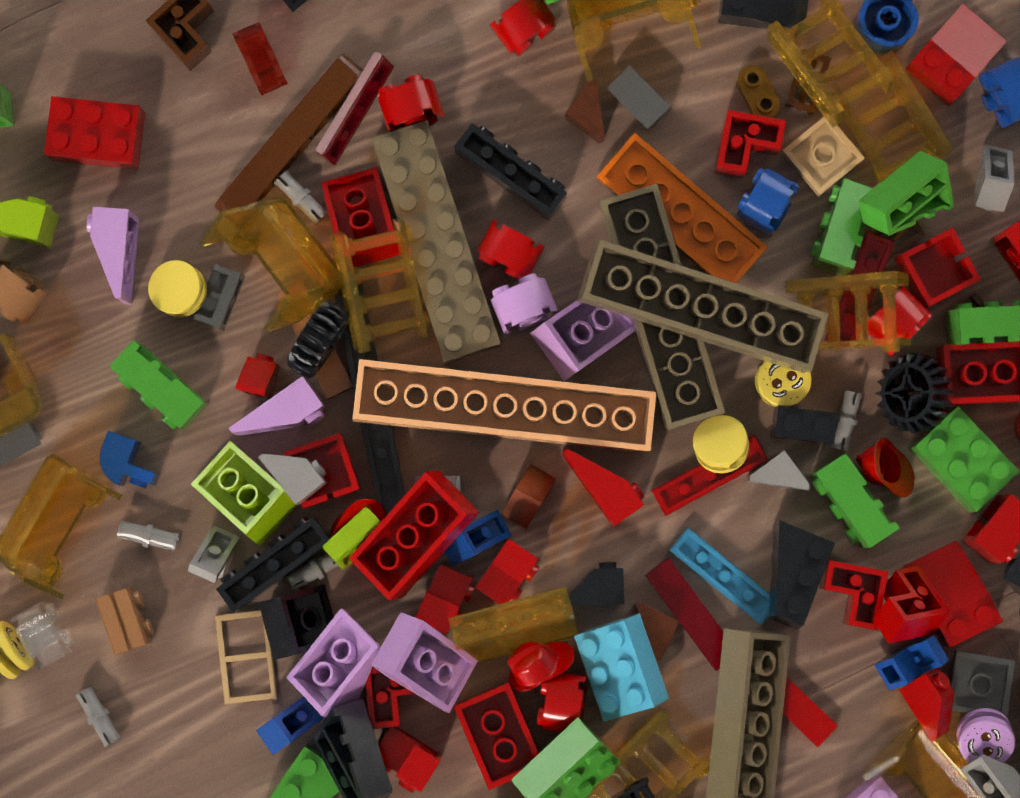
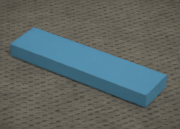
[669,527,770,625]

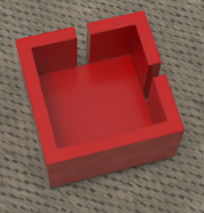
[894,228,981,308]
[284,433,362,509]
[961,494,1020,564]

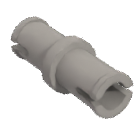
[274,171,328,225]
[829,390,863,451]
[117,520,180,552]
[286,552,338,592]
[75,686,122,748]

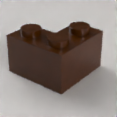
[146,0,214,71]

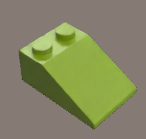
[0,196,59,249]
[191,441,297,546]

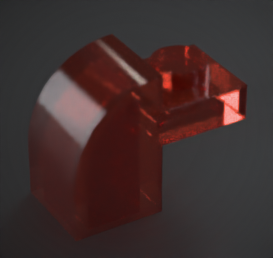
[232,22,288,96]

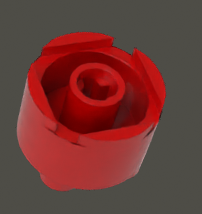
[489,0,557,56]
[378,74,445,132]
[477,219,545,279]
[862,286,933,356]
[537,672,588,733]

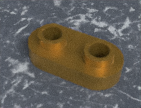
[737,65,780,118]

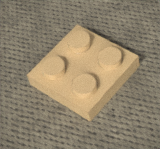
[781,114,865,197]

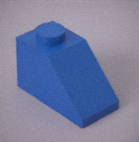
[445,510,512,567]
[256,696,325,755]

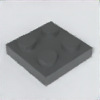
[950,650,1016,717]

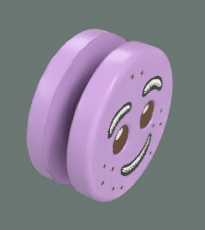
[956,708,1015,763]

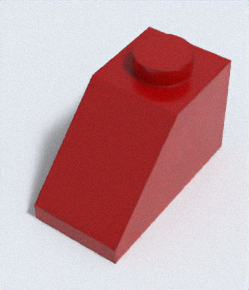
[235,353,280,399]
[899,667,955,742]

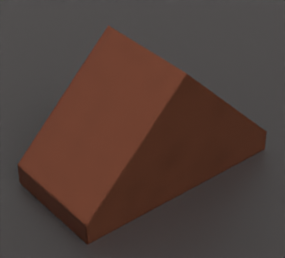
[565,79,605,143]
[501,464,556,529]
[634,602,680,661]

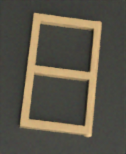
[215,610,278,704]

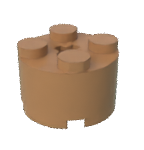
[0,258,49,323]

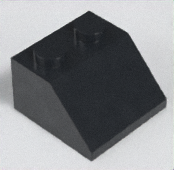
[258,584,334,660]

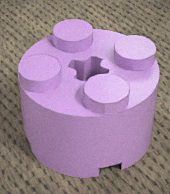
[491,273,559,334]

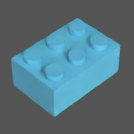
[574,613,669,722]

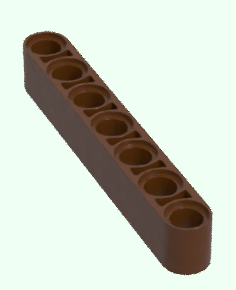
[215,54,363,226]

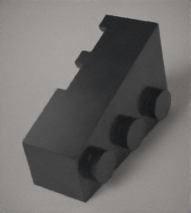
[769,520,835,630]
[312,699,393,798]

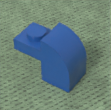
[100,431,160,488]
[874,635,949,691]

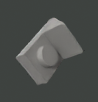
[188,525,240,583]

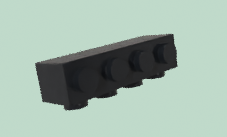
[454,123,567,221]
[216,516,331,613]

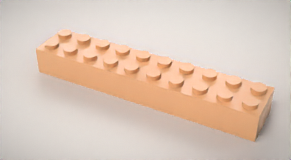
[352,359,656,453]

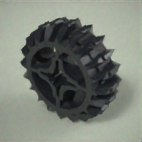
[287,300,350,379]
[875,352,954,433]

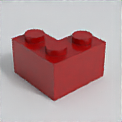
[714,110,786,179]
[475,539,540,608]
[819,560,889,631]
[415,564,476,635]
[873,566,950,644]
[365,667,415,729]
[379,726,442,793]

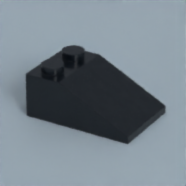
[718,0,808,33]

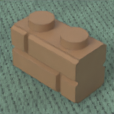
[95,587,154,655]

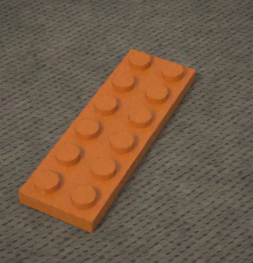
[596,133,768,283]

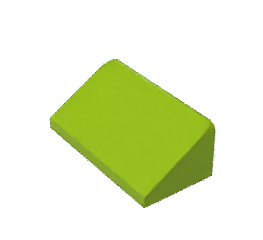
[323,507,381,570]

